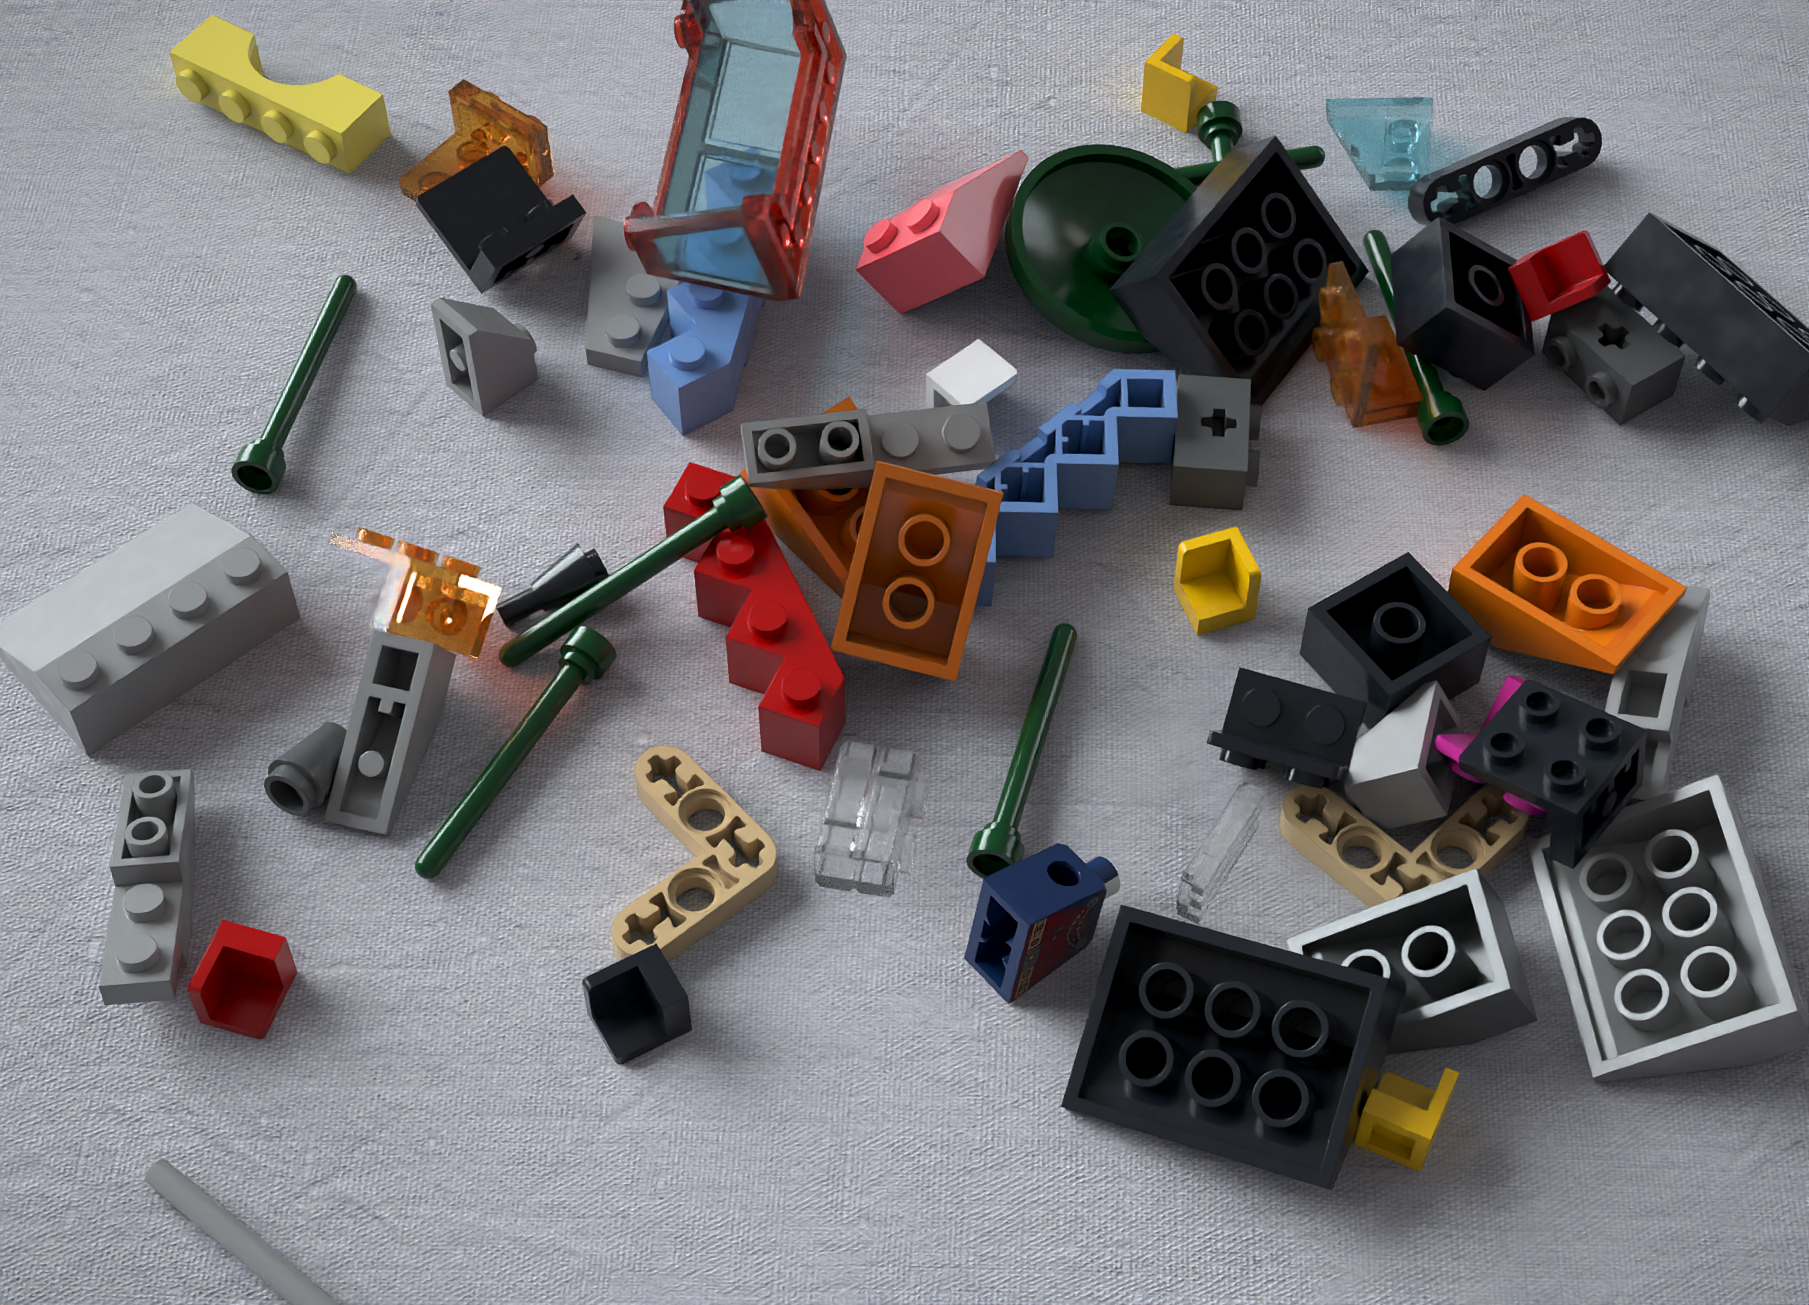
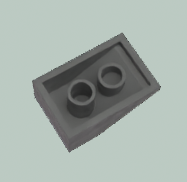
[1287,868,1538,1055]

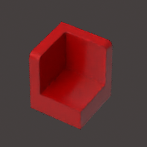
[1508,230,1611,322]
[188,920,298,1039]

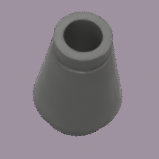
[264,722,347,816]

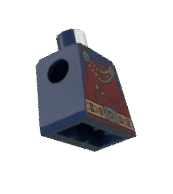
[964,843,1121,1004]

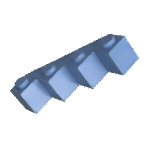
[647,152,786,436]
[974,369,1178,607]

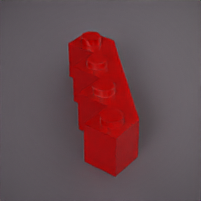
[663,462,846,771]

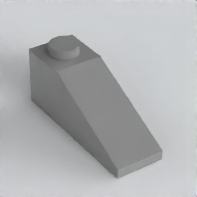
[324,630,456,836]

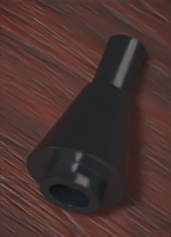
[495,542,609,628]

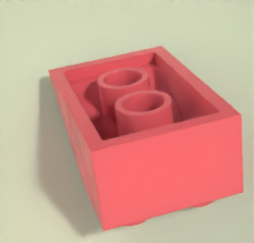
[855,150,1028,314]

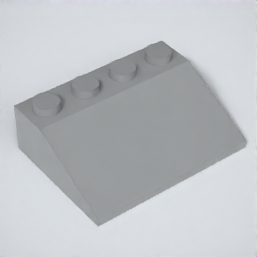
[0,503,301,756]
[1527,774,1809,1083]

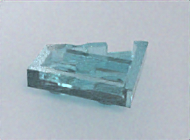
[1326,97,1434,191]

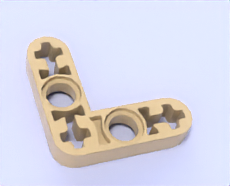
[611,745,778,962]
[1279,785,1529,908]

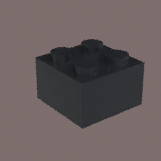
[1390,217,1535,391]
[1300,552,1492,730]

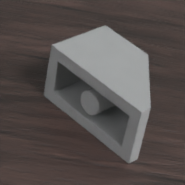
[431,298,538,416]
[1344,680,1465,831]

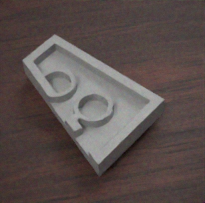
[585,216,690,377]

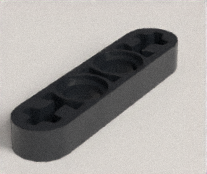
[1408,117,1602,226]

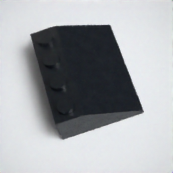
[1109,135,1369,406]
[1604,212,1809,426]
[1061,905,1404,1190]

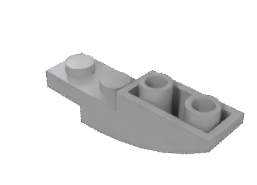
[741,402,996,490]
[1605,586,1710,808]
[99,769,195,1005]

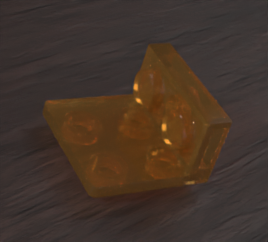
[1312,262,1423,428]
[328,527,502,659]

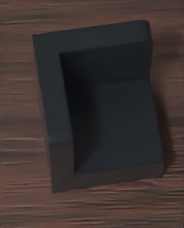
[582,944,692,1065]

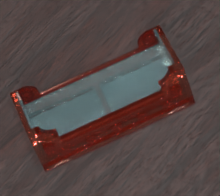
[624,0,847,301]

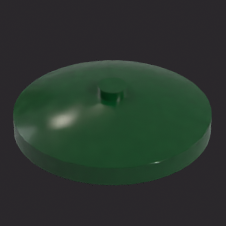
[1005,144,1197,354]

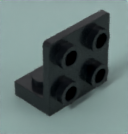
[416,146,586,294]
[1207,667,1368,789]
[1459,680,1647,869]

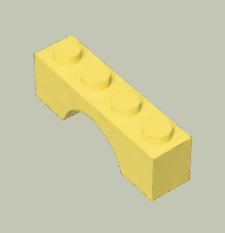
[169,14,391,174]

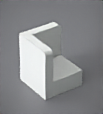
[926,339,1017,409]

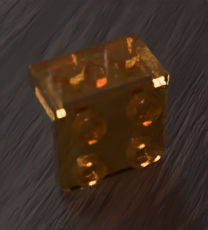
[399,79,554,202]

